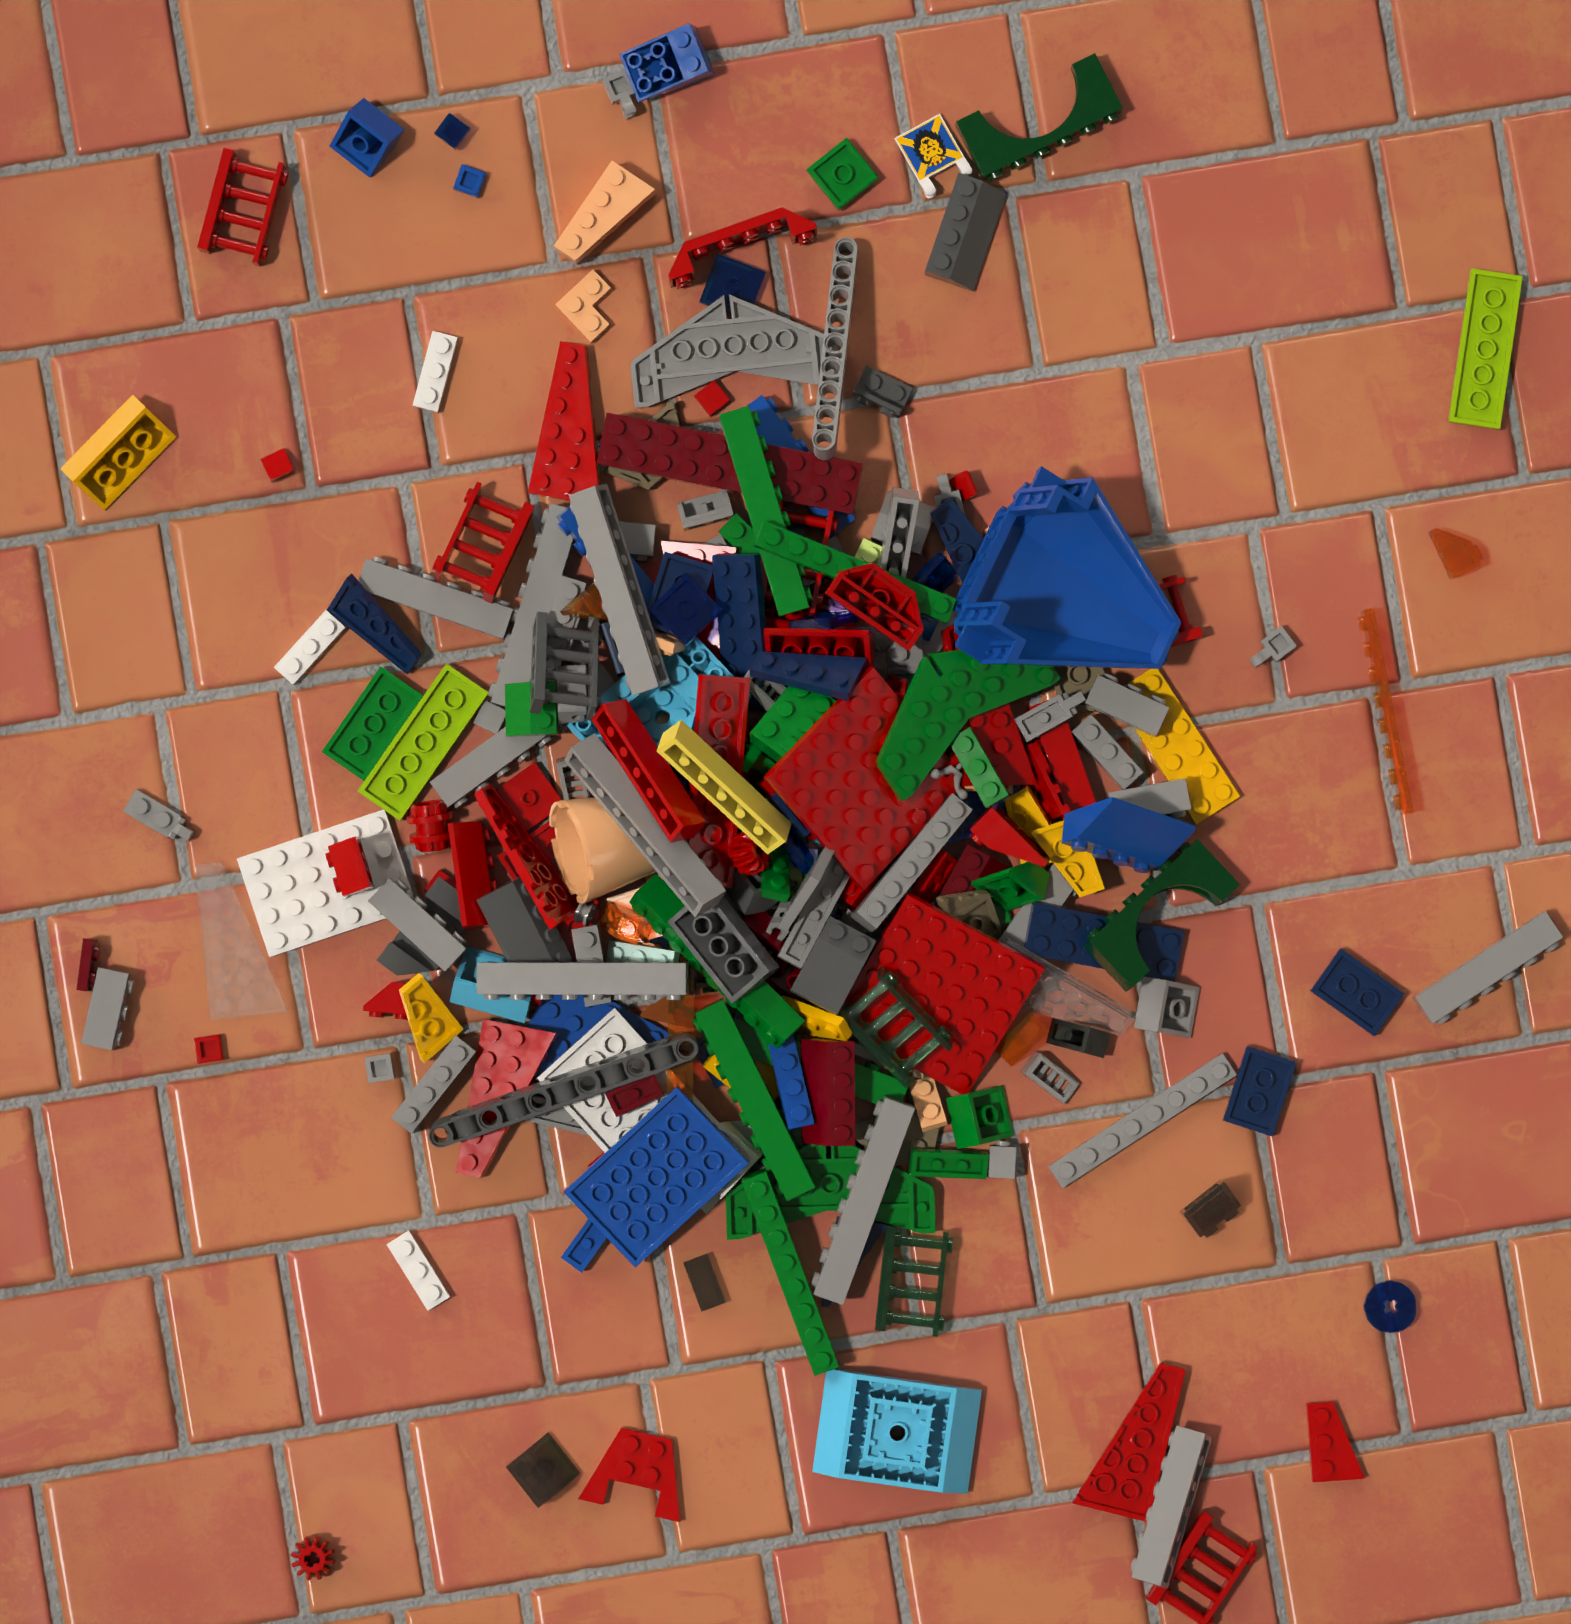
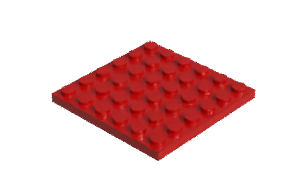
[764,667,961,890]
[837,892,1045,1094]

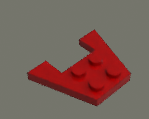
[578,1427,680,1522]

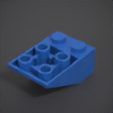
[619,23,715,102]

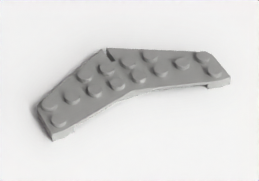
[631,294,839,409]

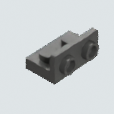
[853,366,913,418]

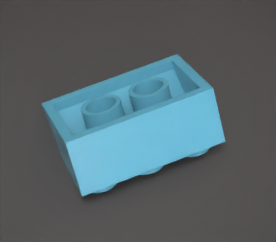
[450,946,532,1024]

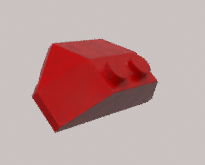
[825,562,924,651]

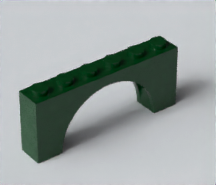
[955,53,1123,182]
[1083,839,1240,992]

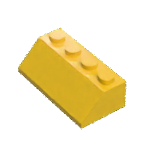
[60,395,176,511]

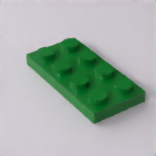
[322,666,423,781]

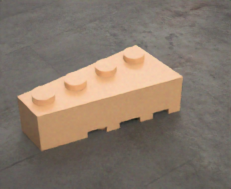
[554,161,656,265]

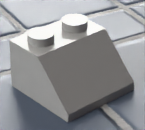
[871,491,935,556]
[1134,977,1200,1038]

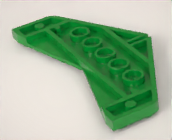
[876,649,1060,801]
[726,1144,936,1240]

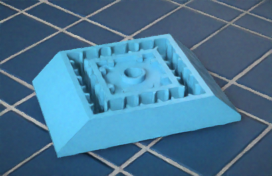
[566,635,751,775]
[812,1369,982,1494]

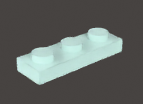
[606,941,680,963]

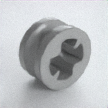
[574,902,596,927]

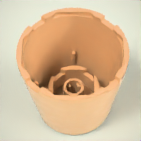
[549,797,656,903]

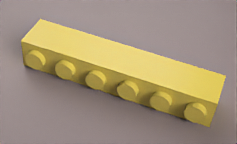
[657,720,792,854]

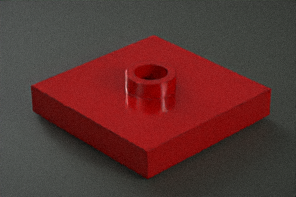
[496,762,562,831]

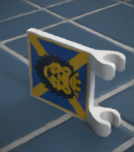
[894,114,972,199]

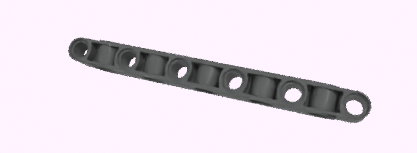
[428,1032,699,1147]

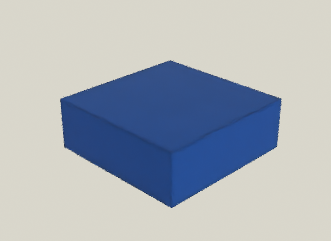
[453,164,486,198]

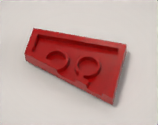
[1024,742,1071,820]
[1306,1401,1365,1482]

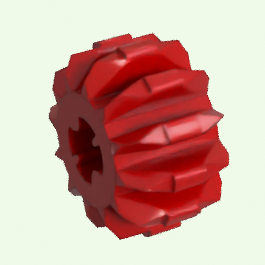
[729,832,771,876]
[291,1536,335,1581]

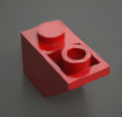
[363,982,408,1020]

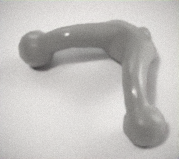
[930,763,968,800]

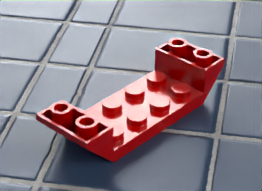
[668,207,817,289]

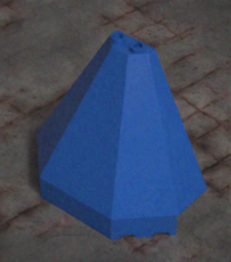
[953,466,1181,669]

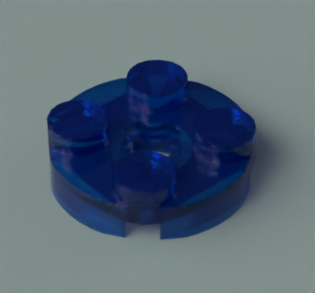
[1363,1280,1416,1333]

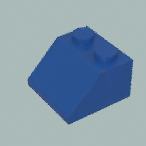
[329,98,404,178]

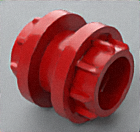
[407,800,453,852]

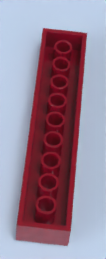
[597,413,864,516]

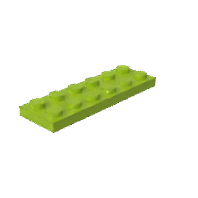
[1448,268,1523,430]
[357,663,489,821]

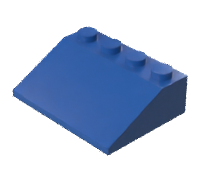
[1061,797,1195,873]

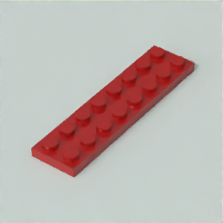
[686,674,750,888]

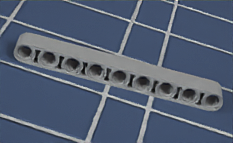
[812,237,858,460]

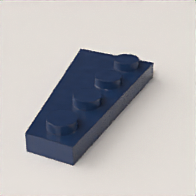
[930,497,984,584]
[327,573,422,675]
[749,651,867,701]

